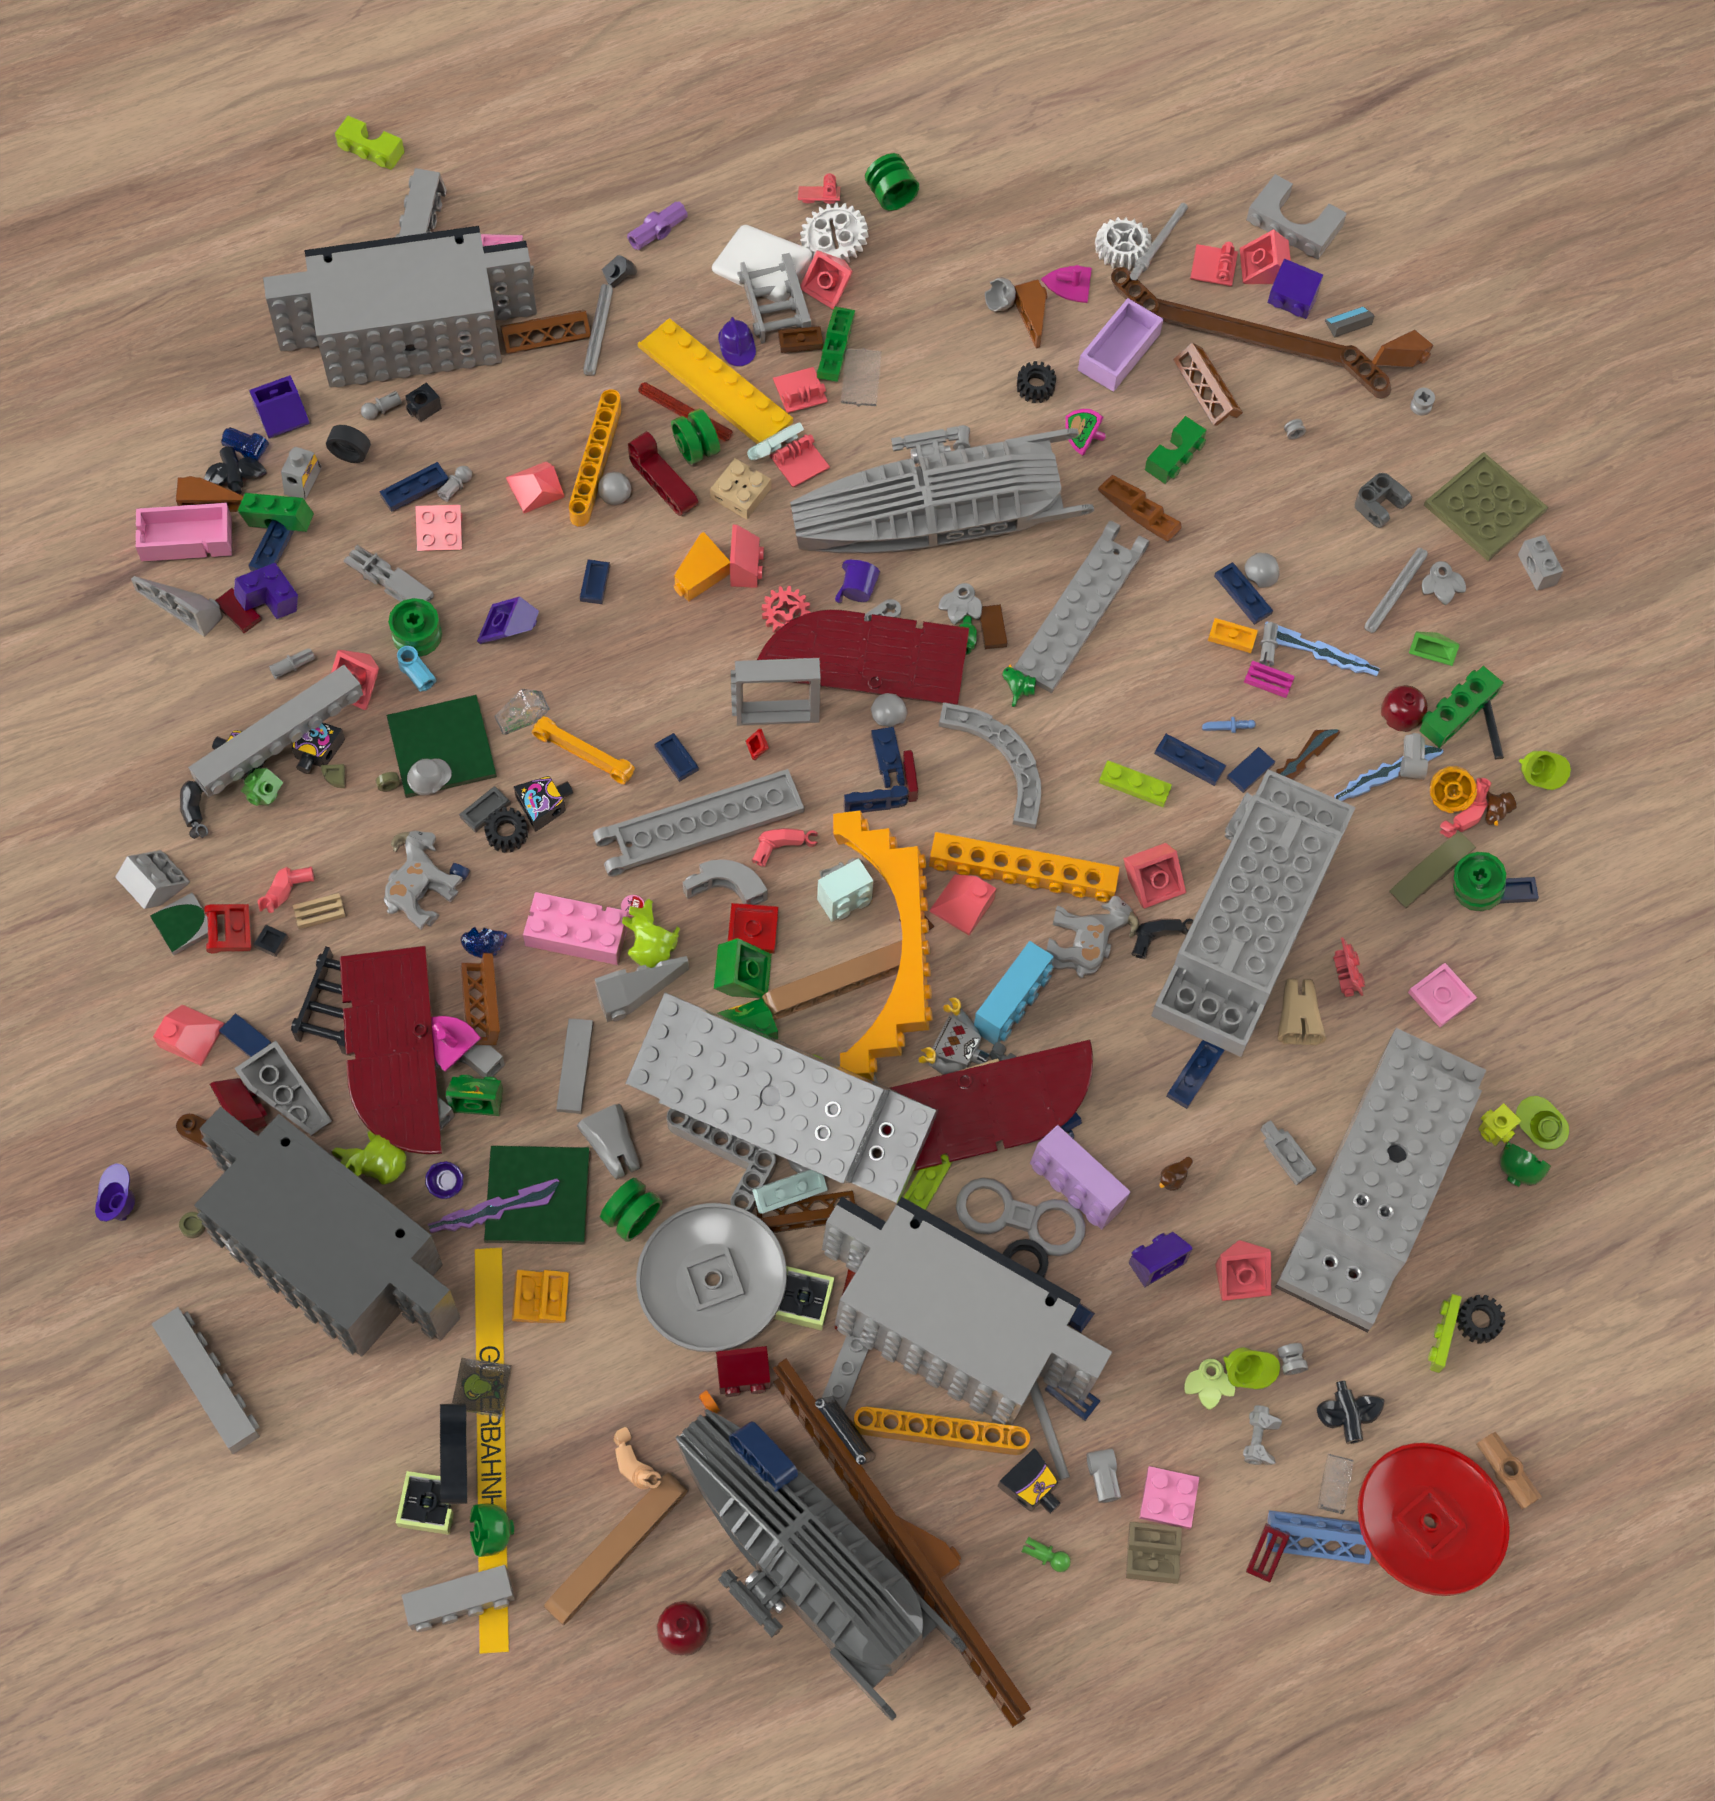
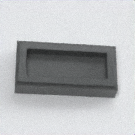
[459,786,511,833]

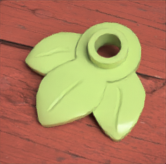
[1184,1359,1235,1410]

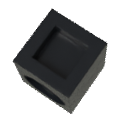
[405,382,442,422]

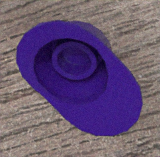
[718,317,756,366]
[95,1163,135,1222]

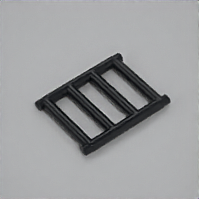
[815,1396,876,1465]

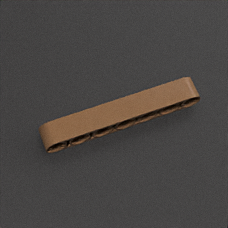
[762,940,902,1020]
[544,1473,688,1625]

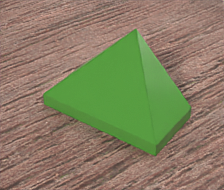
[1409,631,1460,666]

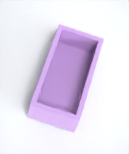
[1078,298,1163,392]
[1030,1125,1130,1230]

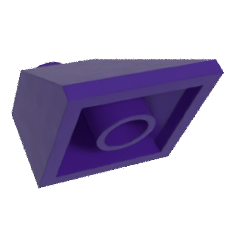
[477,596,539,644]

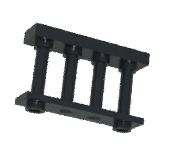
[291,946,351,1056]

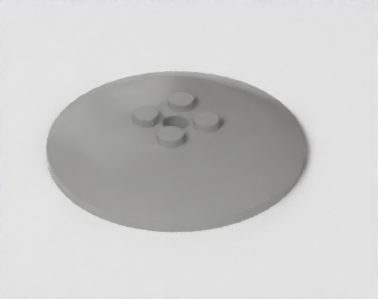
[636,1203,787,1352]

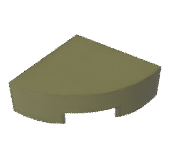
[321,764,345,788]

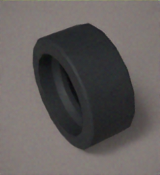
[326,425,371,463]
[1003,1239,1049,1278]

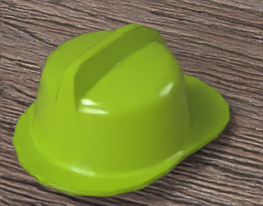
[1519,751,1571,790]
[1516,1096,1570,1150]
[1223,1347,1280,1389]

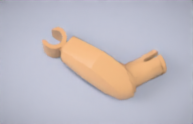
[614,1427,661,1490]

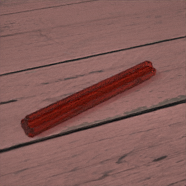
[638,382,733,441]

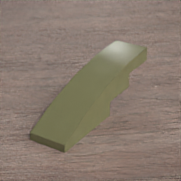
[1389,831,1476,909]

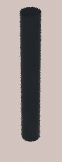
[1483,699,1504,760]

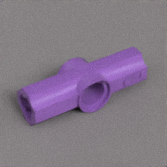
[627,202,687,250]

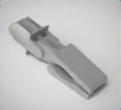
[344,545,434,602]

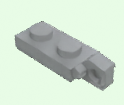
[1260,1120,1317,1186]

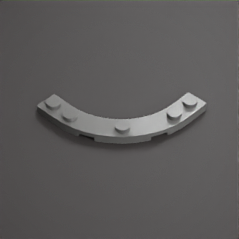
[939,702,1041,829]

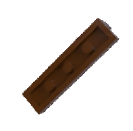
[755,1190,857,1233]

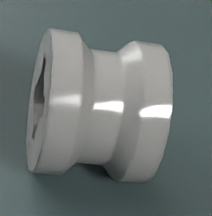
[1410,388,1435,416]

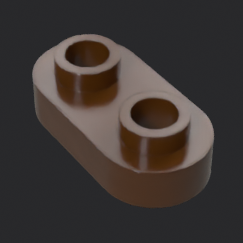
[176,1113,208,1150]

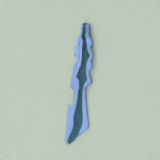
[1265,622,1380,676]
[1334,745,1443,801]

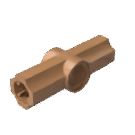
[1476,1431,1542,1510]

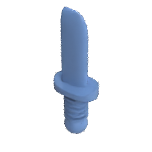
[1202,717,1256,733]

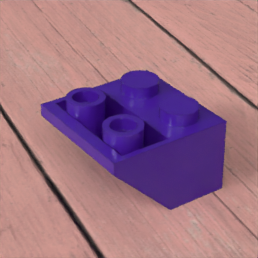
[249,375,310,439]

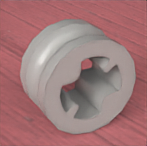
[1284,419,1306,439]

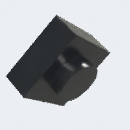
[254,925,288,957]

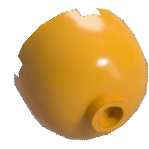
[1430,766,1477,813]

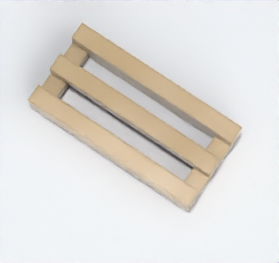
[293,893,346,929]

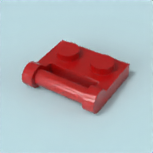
[204,904,251,954]

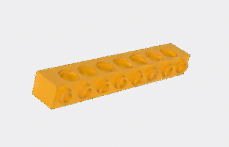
[929,832,1120,902]

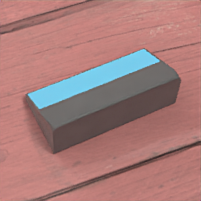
[1325,307,1375,337]

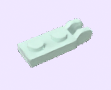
[747,422,804,461]

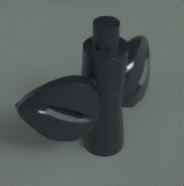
[204,446,267,494]
[1317,1381,1384,1444]

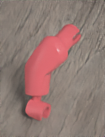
[1440,778,1491,838]
[752,828,818,867]
[258,866,314,913]

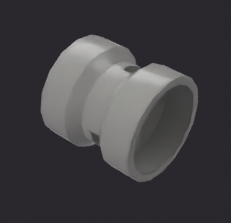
[1277,1343,1308,1375]

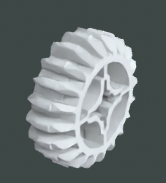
[1095,217,1152,270]

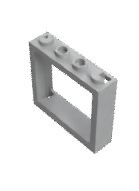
[731,658,821,726]

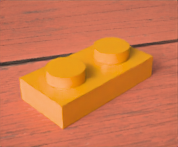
[1208,618,1258,653]

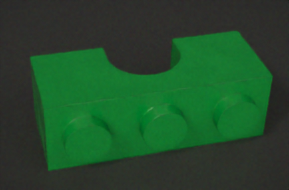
[1145,416,1207,484]
[238,493,314,532]

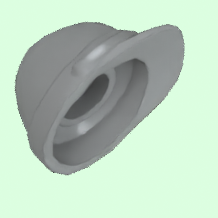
[407,759,451,795]

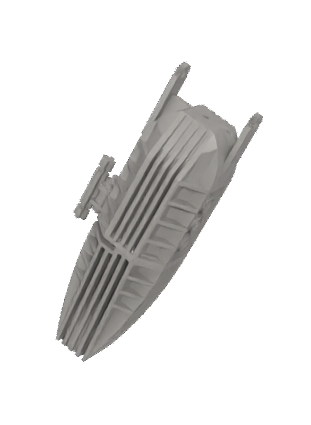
[790,426,1094,553]

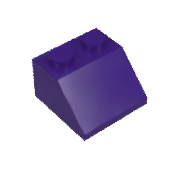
[1267,258,1323,319]
[1129,1232,1193,1288]

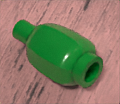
[959,616,977,654]

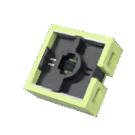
[773,1266,834,1331]
[396,1471,456,1535]

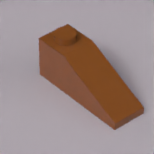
[1014,279,1048,349]
[1372,330,1434,367]
[176,476,244,512]
[896,1515,961,1581]

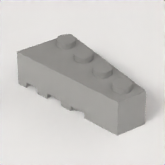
[396,168,447,237]

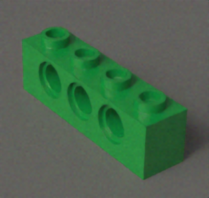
[1419,665,1504,749]

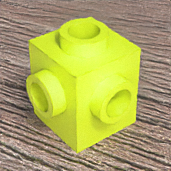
[1478,1103,1521,1146]

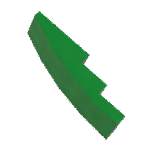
[817,306,855,382]

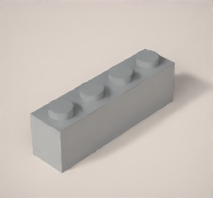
[402,1565,515,1632]

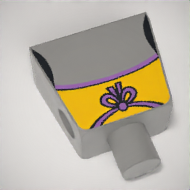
[281,447,322,500]

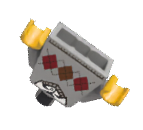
[918,998,990,1075]

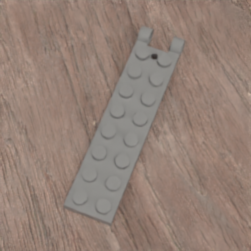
[1013,520,1150,693]
[593,769,804,877]

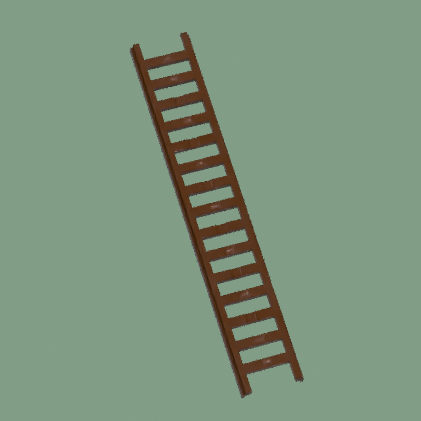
[773,1358,1031,1728]

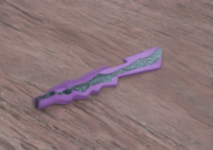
[428,1179,559,1233]

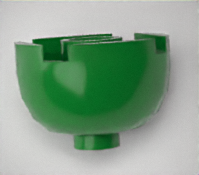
[1500,1142,1551,1187]
[470,1503,514,1557]

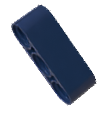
[729,1421,798,1492]

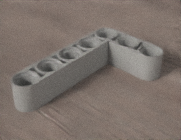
[667,1108,776,1213]

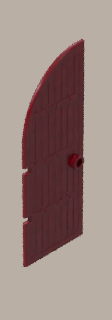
[757,609,969,705]
[340,946,442,1154]
[885,1040,1093,1171]

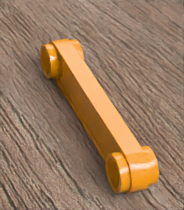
[532,716,635,785]

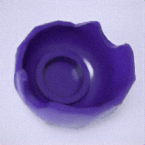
[425,1161,463,1199]

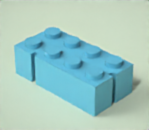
[974,941,1054,1045]

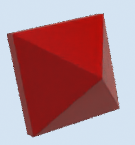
[746,728,769,760]

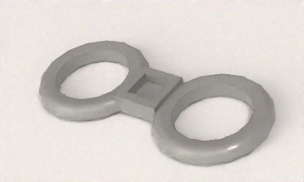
[956,1178,1086,1256]

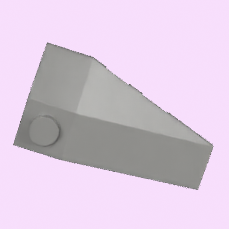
[131,576,222,637]
[595,956,689,1022]
[234,1041,332,1135]

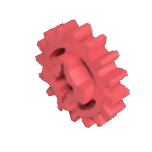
[762,586,810,633]

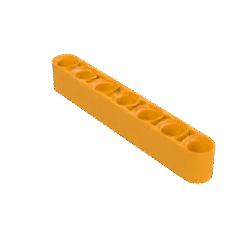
[569,389,621,527]
[853,1407,1030,1455]

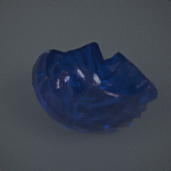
[460,927,508,958]

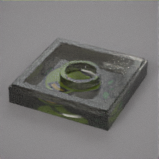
[452,1358,512,1417]

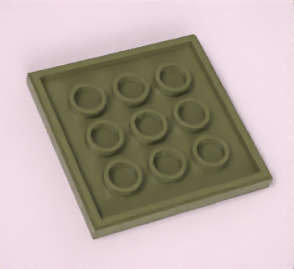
[1424,452,1549,561]

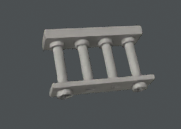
[737,253,811,344]

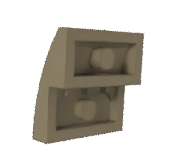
[1126,1522,1182,1584]

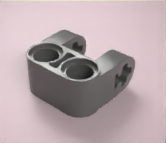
[1354,473,1412,528]

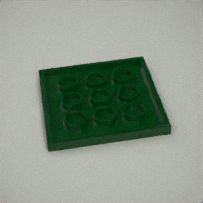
[386,695,497,798]
[484,1146,590,1245]

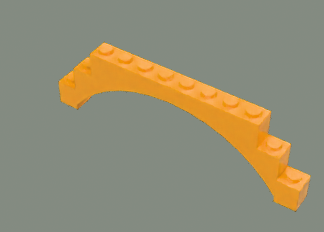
[833,811,933,1081]

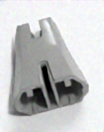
[577,1104,640,1180]

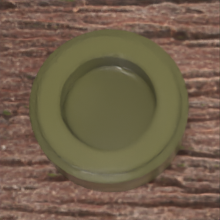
[376,772,400,792]
[179,1212,205,1238]

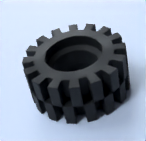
[1016,361,1056,403]
[484,807,528,853]
[1456,1295,1506,1344]

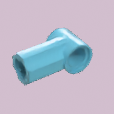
[397,646,436,692]

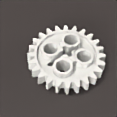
[800,203,869,263]

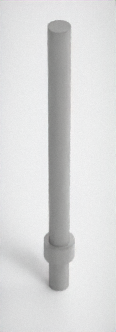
[1130,203,1188,280]
[1030,1381,1070,1480]

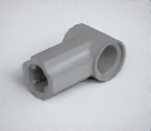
[1400,733,1428,780]
[1086,1449,1121,1503]

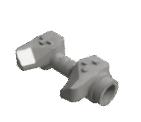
[1243,1405,1282,1465]

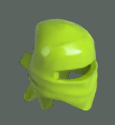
[622,899,680,968]
[332,1131,407,1185]

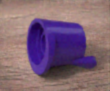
[835,559,880,603]

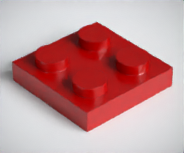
[727,903,779,954]

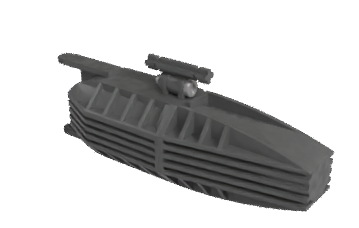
[676,1409,967,1721]

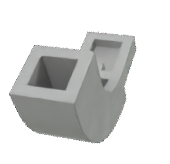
[683,860,768,905]

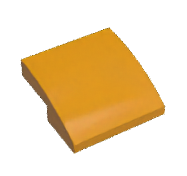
[512,1270,569,1323]

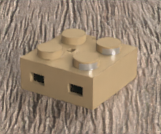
[710,458,771,519]

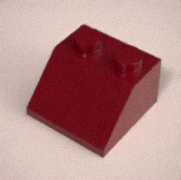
[209,1078,267,1133]
[716,1346,770,1397]

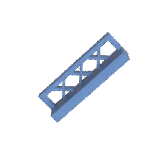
[1266,1510,1371,1564]

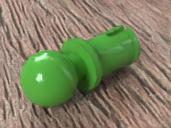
[1021,1536,1071,1572]

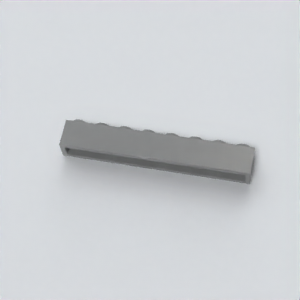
[188,665,363,797]

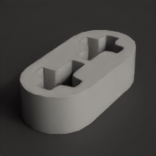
[864,599,901,621]

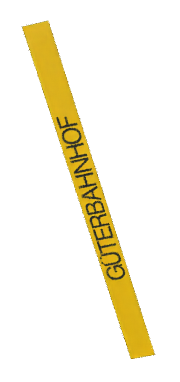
[475,1248,509,1654]

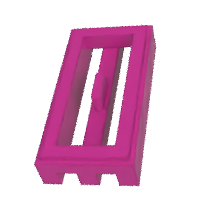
[1244,661,1295,698]

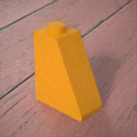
[674,532,730,602]

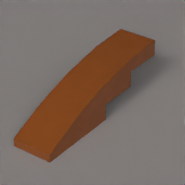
[1098,475,1182,542]

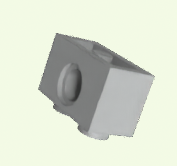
[1518,535,1563,591]

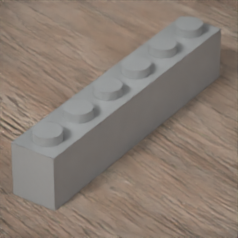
[152,1307,260,1454]

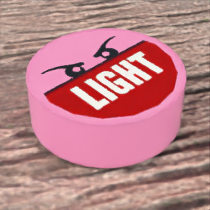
[621,895,644,919]

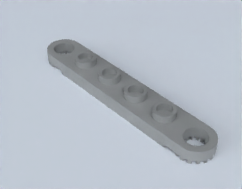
[822,1335,869,1411]

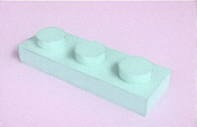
[752,1169,827,1213]

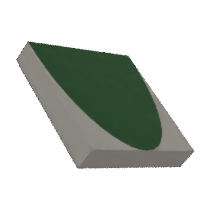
[150,893,208,956]

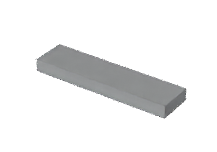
[556,1018,593,1114]

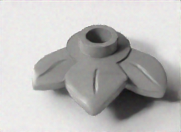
[1422,561,1466,605]
[939,583,982,625]

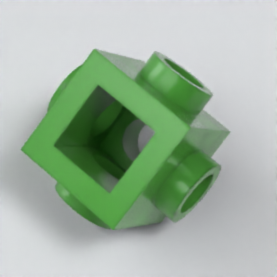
[241,768,284,806]

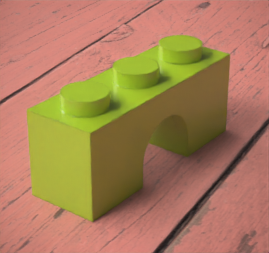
[335,116,404,170]

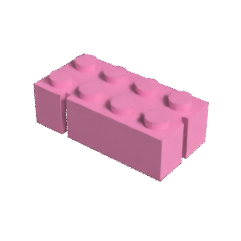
[136,503,232,562]
[523,892,628,965]

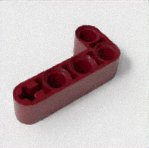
[628,431,699,516]

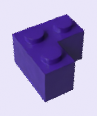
[234,563,298,619]

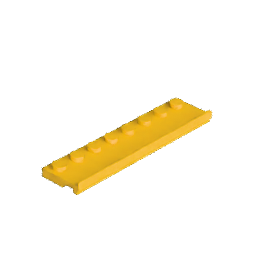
[638,318,793,444]

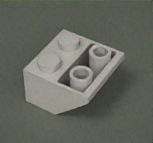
[115,850,190,909]

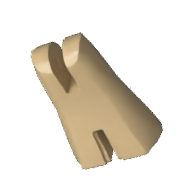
[1278,979,1326,1045]

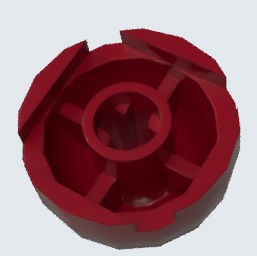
[1381,685,1428,732]
[656,1601,709,1656]

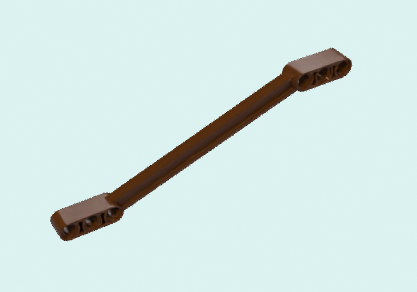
[1111,267,1391,399]

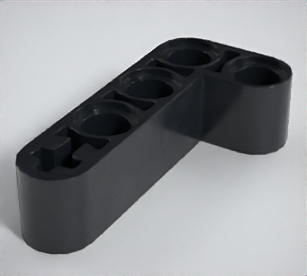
[440,1403,467,1505]

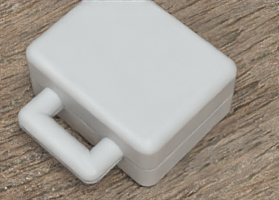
[712,225,813,303]

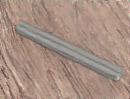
[583,284,613,376]
[1364,548,1428,633]

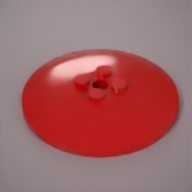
[1357,1443,1510,1596]

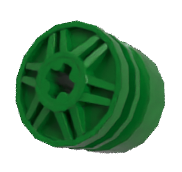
[865,153,919,211]

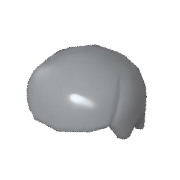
[985,277,1016,312]
[598,472,631,505]
[1245,553,1280,588]
[871,693,908,727]

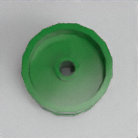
[671,408,720,465]
[388,598,442,657]
[1453,852,1507,911]
[600,1178,662,1242]

